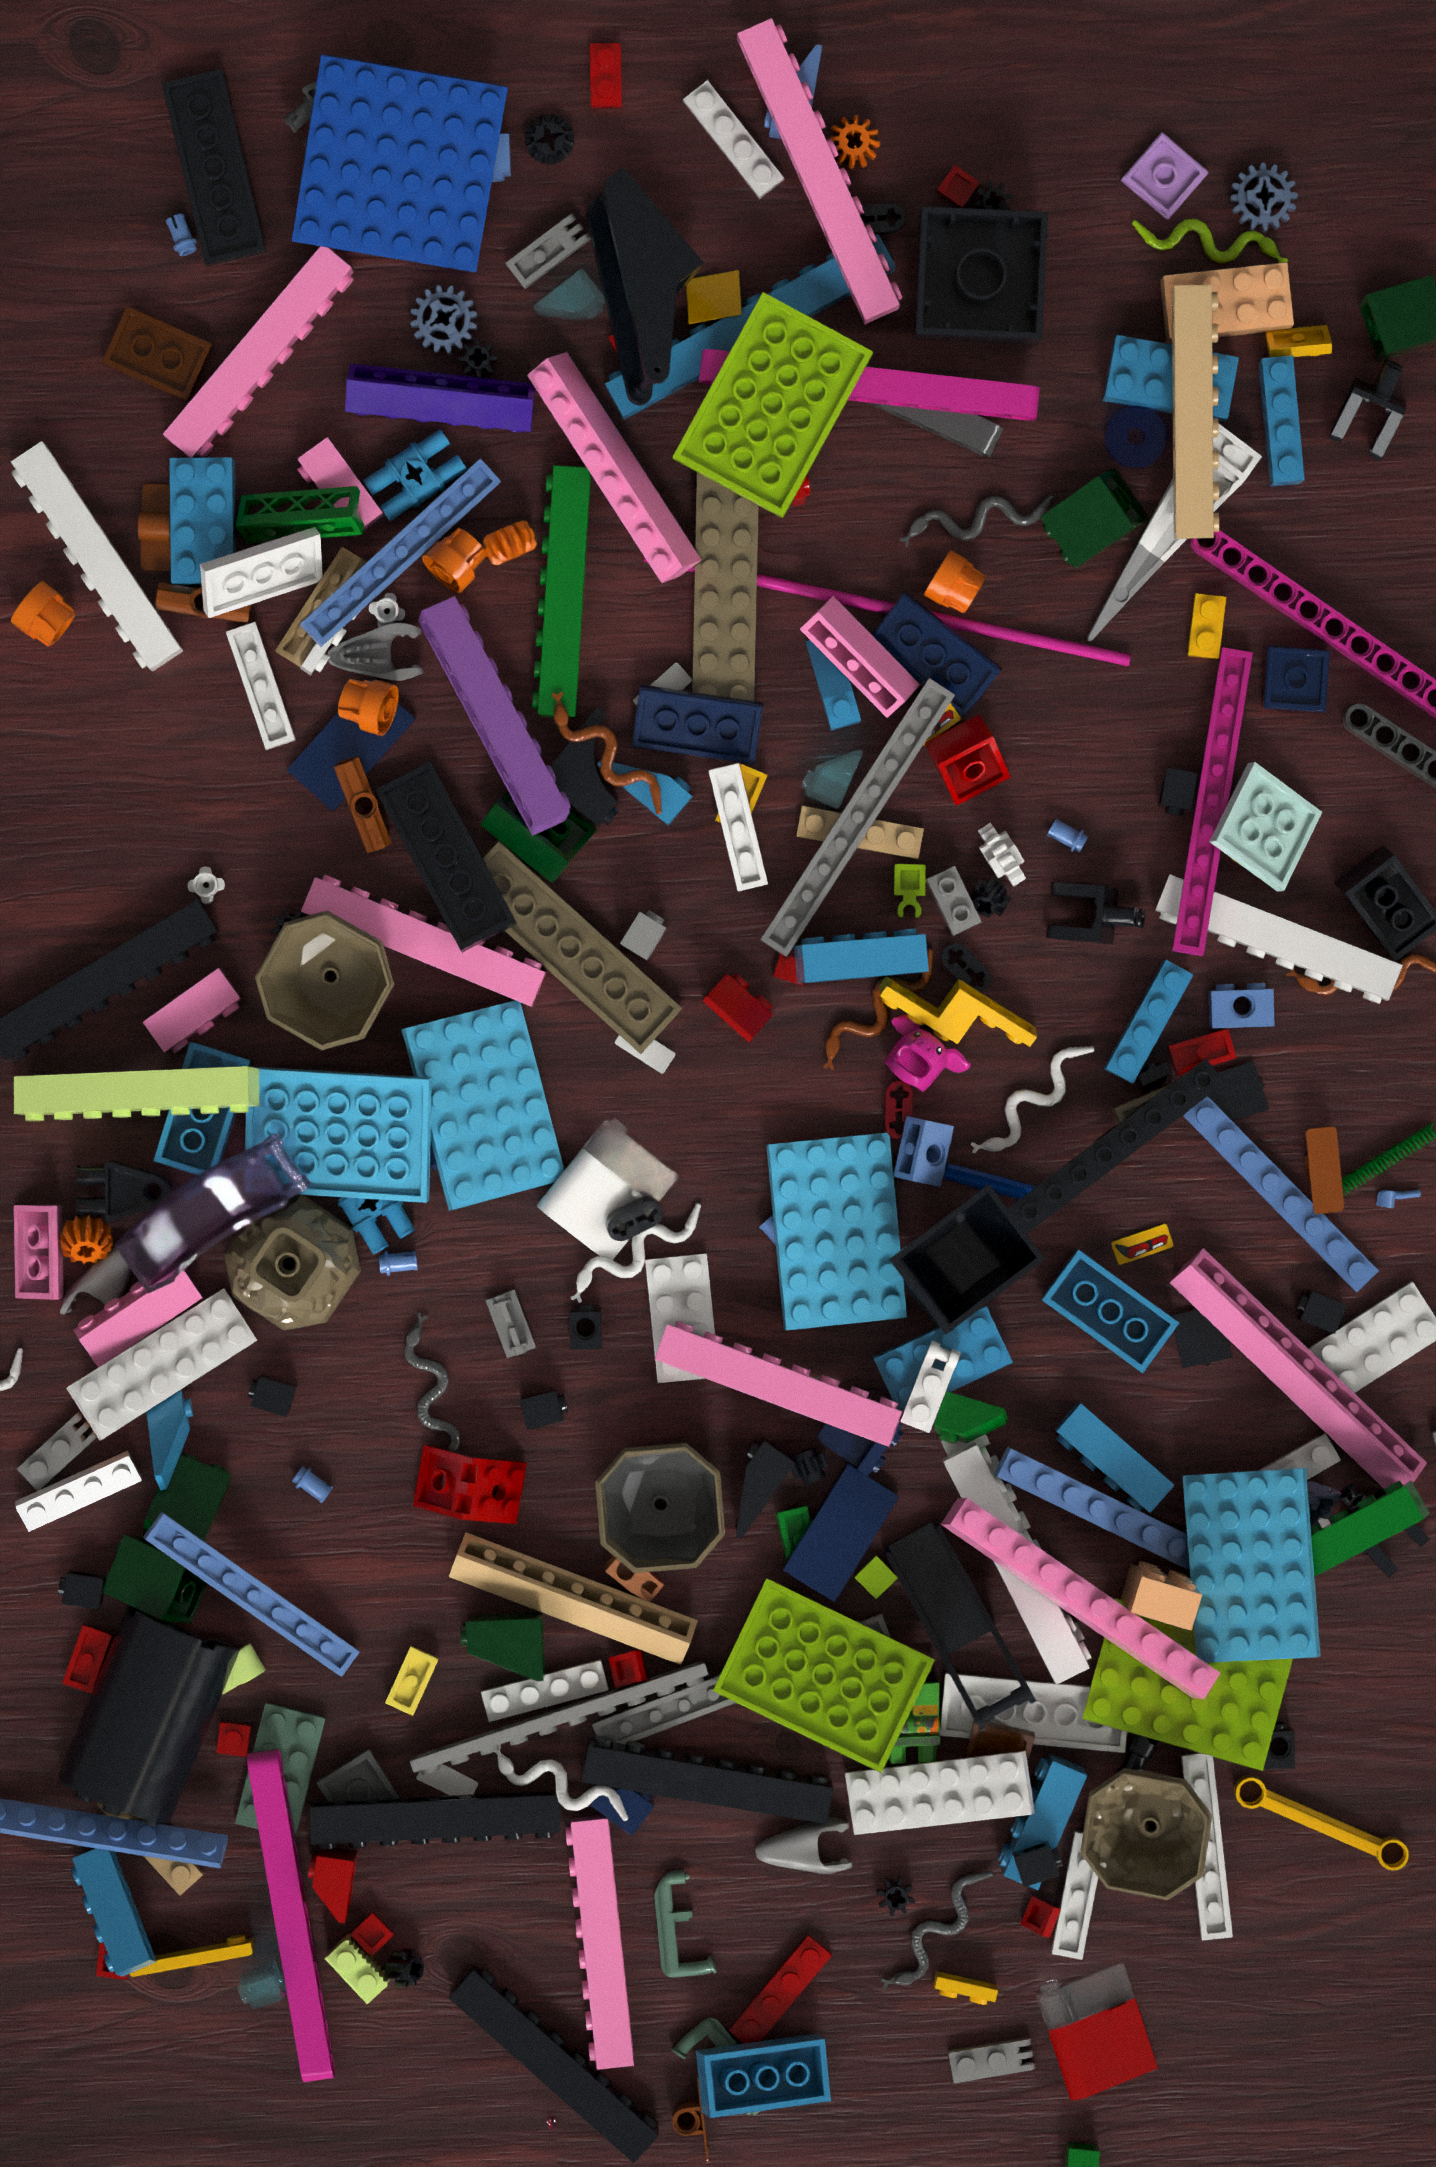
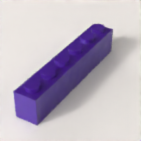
[345,363,536,433]

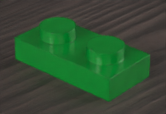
[775,1505,810,1560]

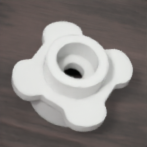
[369,593,405,627]
[188,867,225,904]

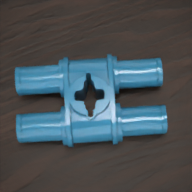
[363,429,467,521]
[337,1197,415,1255]

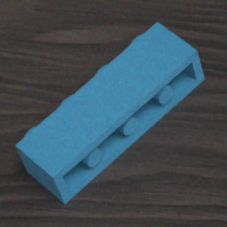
[1258,355,1305,487]
[1103,960,1193,1084]
[1054,1401,1174,1513]
[71,1848,157,1977]

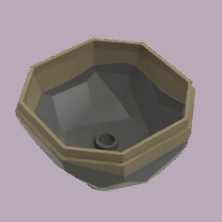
[595,1443,725,1573]

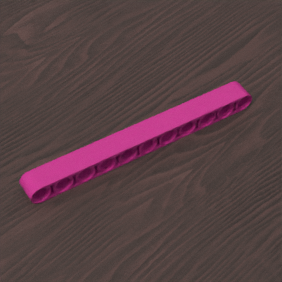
[699,349,1040,420]
[1190,530,1436,719]
[247,1749,335,2082]

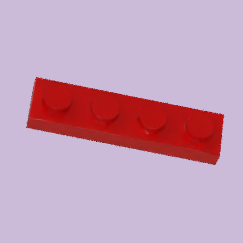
[729,1934,832,2044]

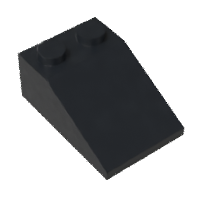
[1334,845,1436,962]
[735,1437,795,1539]

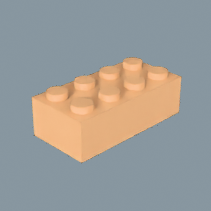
[1160,262,1294,343]
[1120,1561,1202,1631]

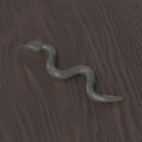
[899,494,1054,547]
[404,1313,460,1452]
[881,1871,993,1989]

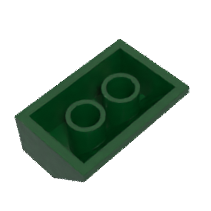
[480,790,597,884]

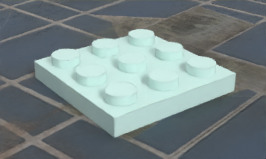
[1209,762,1322,892]

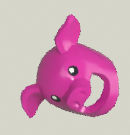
[884,1015,971,1092]

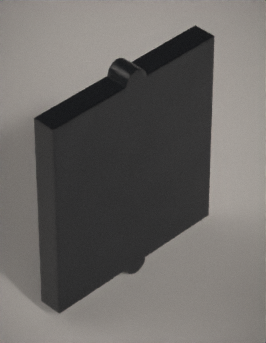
[1208,1061,1269,1121]
[1171,1307,1233,1368]

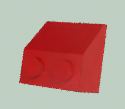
[925,714,1011,806]
[702,973,773,1043]
[308,1848,358,1923]

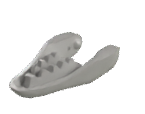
[327,623,424,681]
[60,1242,135,1315]
[755,1817,853,1874]

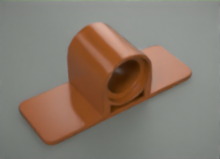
[138,484,171,572]
[1305,1126,1344,1214]
[672,2072,709,2162]

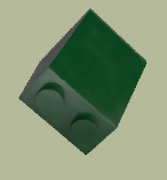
[1358,275,1436,363]
[1040,468,1150,568]
[142,1453,231,1543]
[102,1534,207,1623]
[460,1612,545,1681]

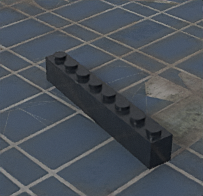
[0,899,220,1062]
[581,1736,833,1824]
[309,1790,560,1849]
[449,1965,659,2163]

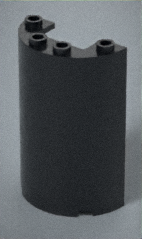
[58,1604,240,1826]

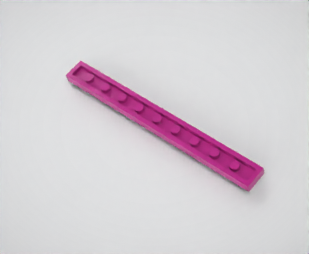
[1172,647,1253,956]

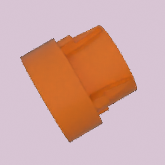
[422,528,487,593]
[924,550,986,613]
[10,581,75,647]
[338,679,399,736]

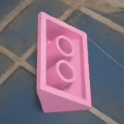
[14,1204,64,1300]

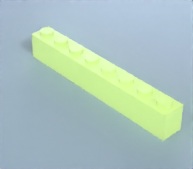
[14,1066,260,1121]

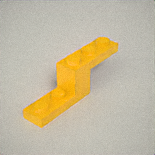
[879,976,1037,1047]

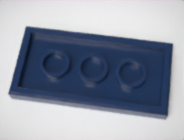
[872,592,1003,718]
[287,678,416,812]
[632,685,764,765]
[781,1463,899,1603]

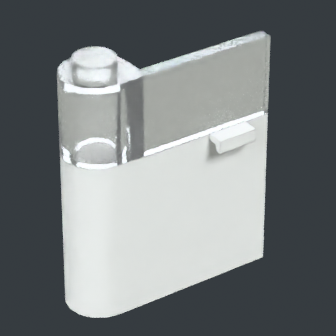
[536,1117,679,1260]

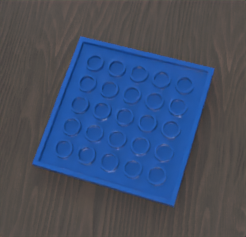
[292,53,508,272]

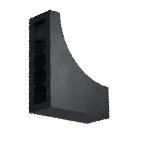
[550,706,619,827]

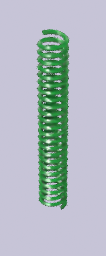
[1341,1122,1436,1196]

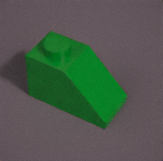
[934,1391,1008,1444]

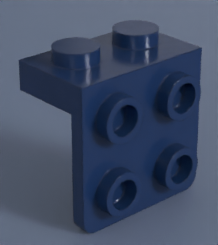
[817,1390,904,1476]

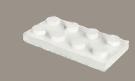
[200,527,323,618]
[645,1253,715,1383]
[1308,1281,1436,1393]

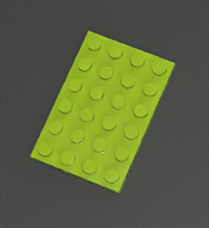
[673,292,873,518]
[713,1578,935,1773]
[1082,1598,1293,1771]

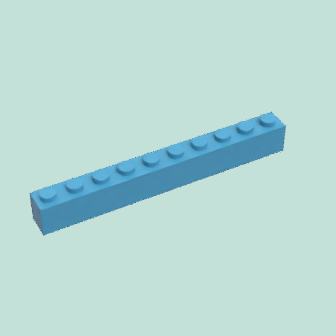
[605,234,896,420]

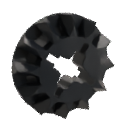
[525,114,574,165]

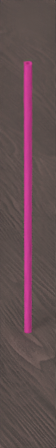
[644,557,1131,666]

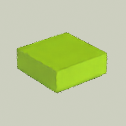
[854,1555,898,1599]

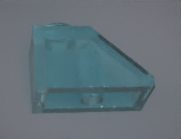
[533,268,605,321]
[801,749,863,810]
[237,1960,286,2009]

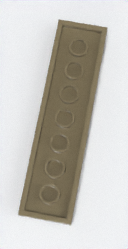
[692,472,759,701]
[483,841,683,1054]

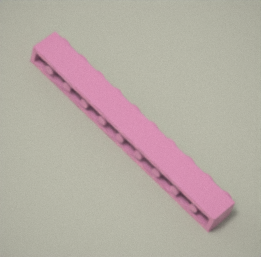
[737,18,902,325]
[1170,1248,1427,1489]
[941,1498,1220,1699]

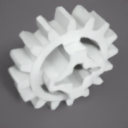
[978,823,1026,887]

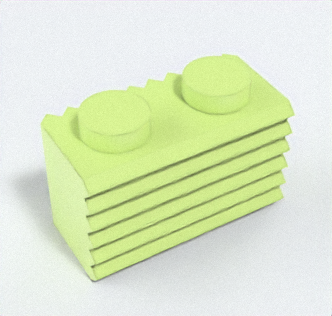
[325,1934,389,2004]

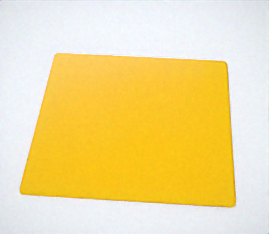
[687,270,742,324]

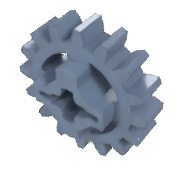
[1229,163,1298,232]
[410,285,478,354]

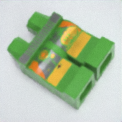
[889,1680,940,1764]

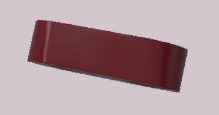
[884,1080,913,1139]

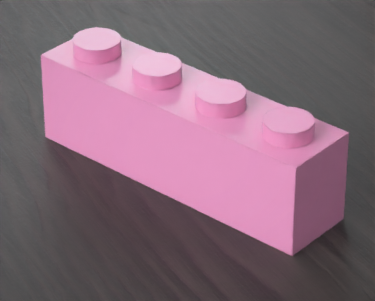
[800,596,920,718]
[73,1260,202,1368]

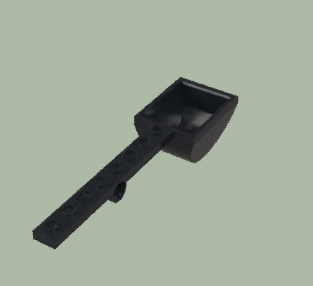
[888,1058,1225,1335]

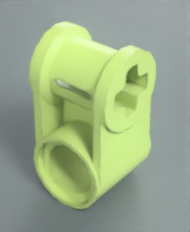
[222,1643,266,1694]

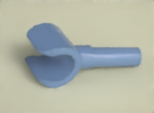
[1376,1189,1421,1208]

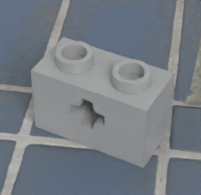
[926,866,982,936]
[620,910,667,961]

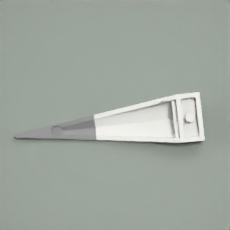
[1087,424,1262,641]

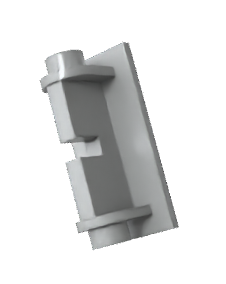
[485,1289,536,1358]

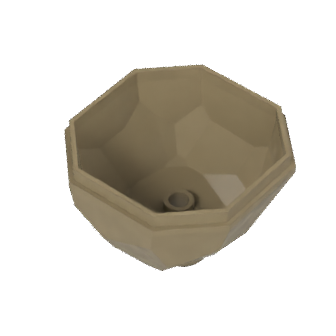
[255,910,395,1050]

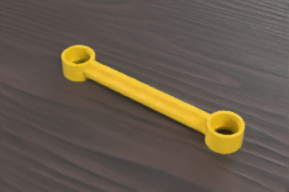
[1234,1775,1409,1870]

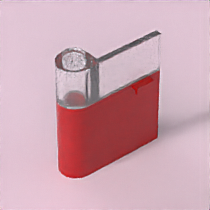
[1035,1962,1158,2100]

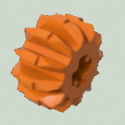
[827,115,880,170]
[482,520,537,565]
[59,1215,113,1265]

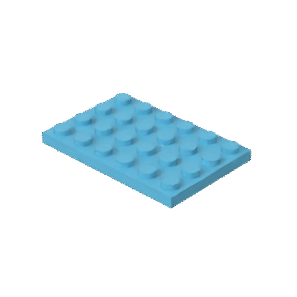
[401,1000,564,1211]
[245,1066,432,1203]
[766,1132,907,1331]
[1183,1468,1321,1663]

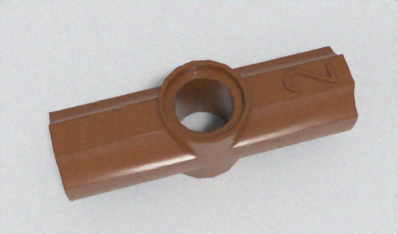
[155,582,251,623]
[333,756,392,853]

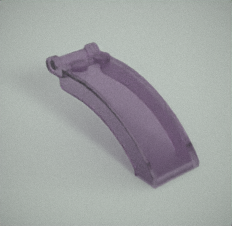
[115,1134,311,1294]

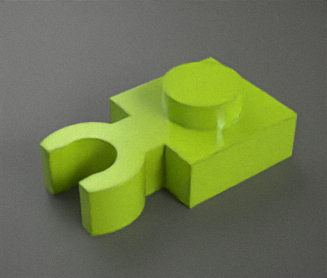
[894,864,926,918]

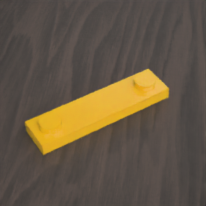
[130,1935,255,1977]

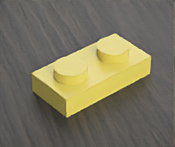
[385,1645,439,1716]

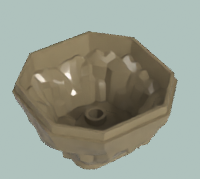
[224,1194,361,1331]
[1080,1768,1212,1900]

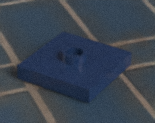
[1263,646,1330,713]

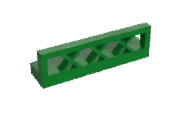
[236,486,364,544]

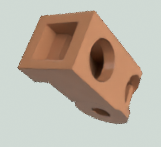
[604,1555,665,1602]

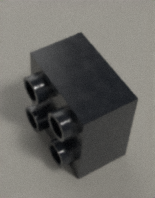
[913,206,1048,345]

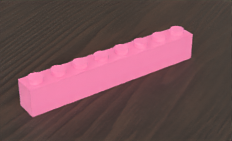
[163,246,354,458]
[527,352,701,583]
[301,874,546,1007]
[655,1321,903,1447]
[565,1815,634,2070]

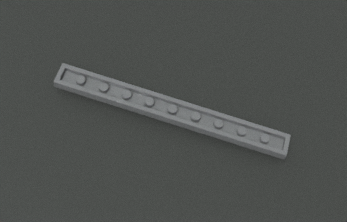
[761,678,955,957]
[592,1613,891,1744]
[410,1659,709,1775]

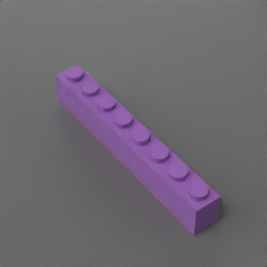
[418,596,570,836]

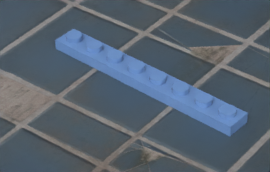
[299,458,501,648]
[1182,1096,1379,1292]
[994,1447,1190,1570]
[143,1512,359,1677]
[0,1799,228,1868]

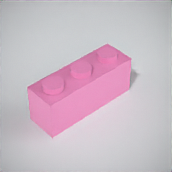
[297,437,384,538]
[143,968,243,1054]

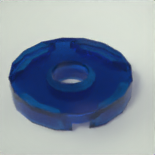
[1105,406,1167,468]

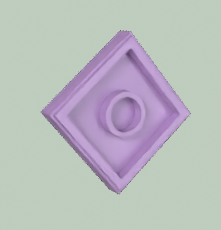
[1121,132,1209,221]

